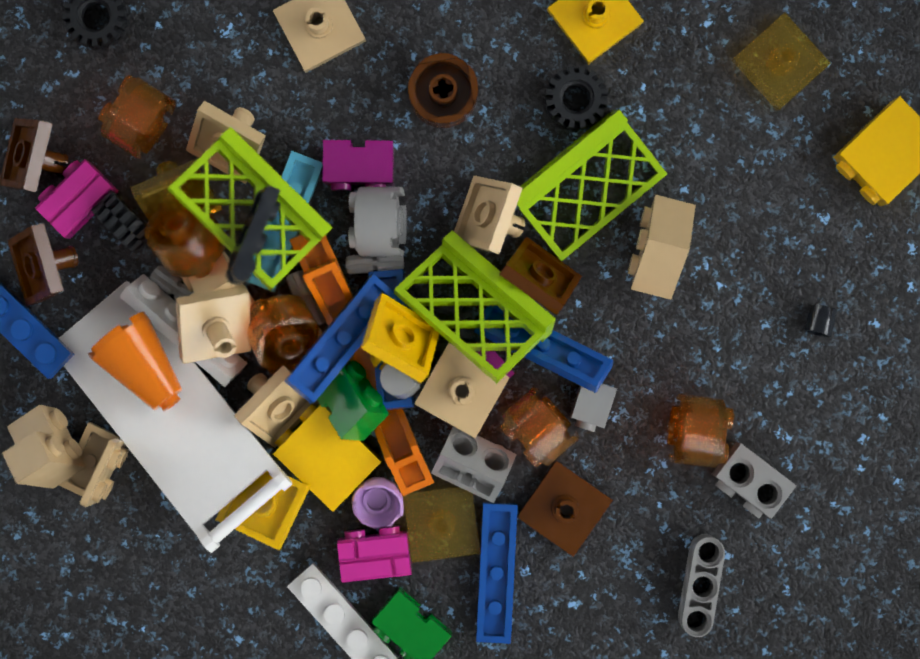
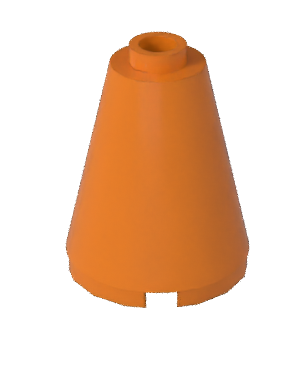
[88,312,182,412]

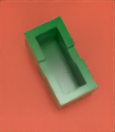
[317,360,389,441]
[371,587,452,659]

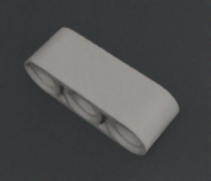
[678,534,725,637]

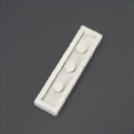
[120,274,248,387]
[287,562,400,659]

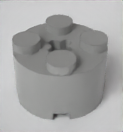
[348,187,407,257]

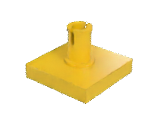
[547,0,644,65]
[361,293,439,383]
[215,471,310,550]

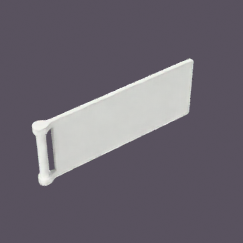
[59,281,293,553]

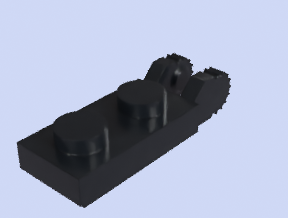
[225,185,280,286]

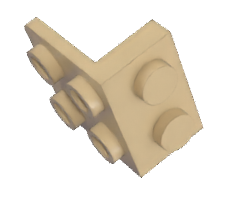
[59,422,129,507]

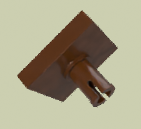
[0,118,69,192]
[7,223,78,306]
[499,236,582,315]
[517,460,613,557]

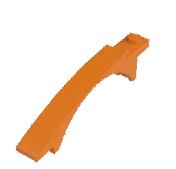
[290,234,434,496]

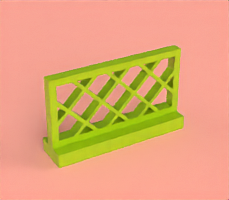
[516,109,667,261]
[167,127,332,291]
[394,230,555,384]

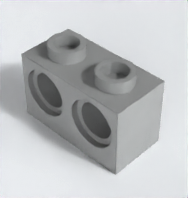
[431,426,517,503]
[711,442,797,519]

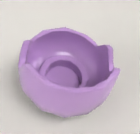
[351,477,404,529]

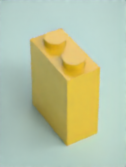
[833,96,920,207]
[273,404,383,512]

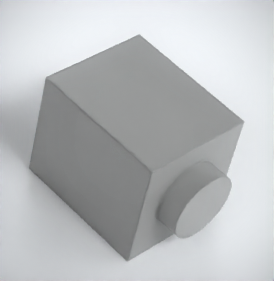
[569,384,617,432]

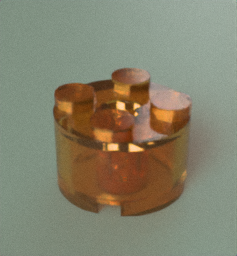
[98,75,176,159]
[145,196,225,278]
[247,295,323,375]
[500,386,580,467]
[667,394,734,468]

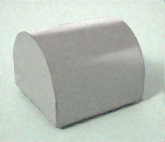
[380,364,421,399]

